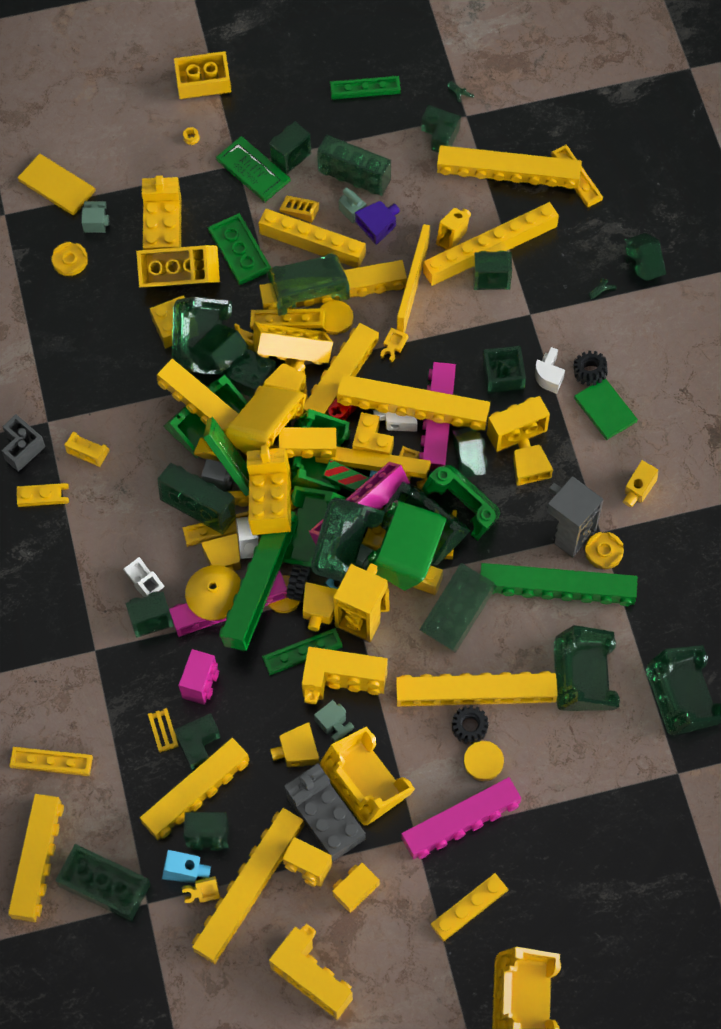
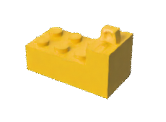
[142,175,181,250]
[136,245,220,287]
[247,445,291,535]
[333,563,387,642]
[302,647,388,704]
[269,924,353,1020]

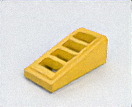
[279,195,319,223]

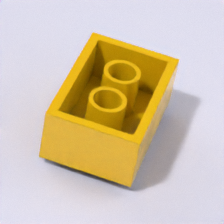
[174,51,231,99]
[487,396,550,452]

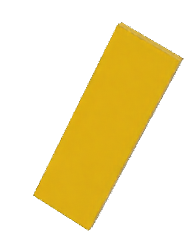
[397,224,430,333]

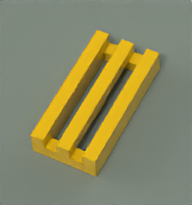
[148,708,179,753]

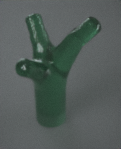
[448,81,474,102]
[589,278,617,299]

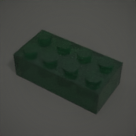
[317,135,391,196]
[157,463,236,534]
[420,563,497,653]
[55,844,151,921]

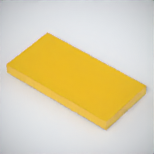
[17,154,96,216]

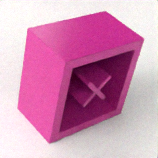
[179,649,219,705]

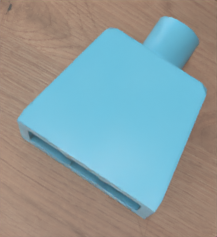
[162,850,211,883]

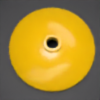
[185,565,241,621]

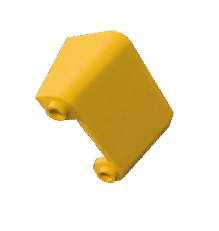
[224,384,306,454]
[320,726,415,825]
[492,947,561,1029]

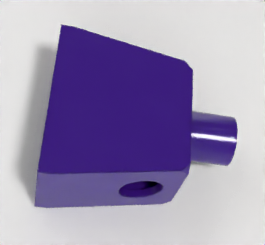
[355,201,400,245]

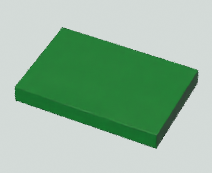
[574,379,638,441]

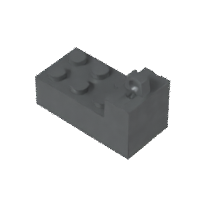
[547,476,604,558]
[284,764,366,862]

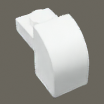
[535,347,565,394]
[235,517,259,559]
[123,557,165,599]

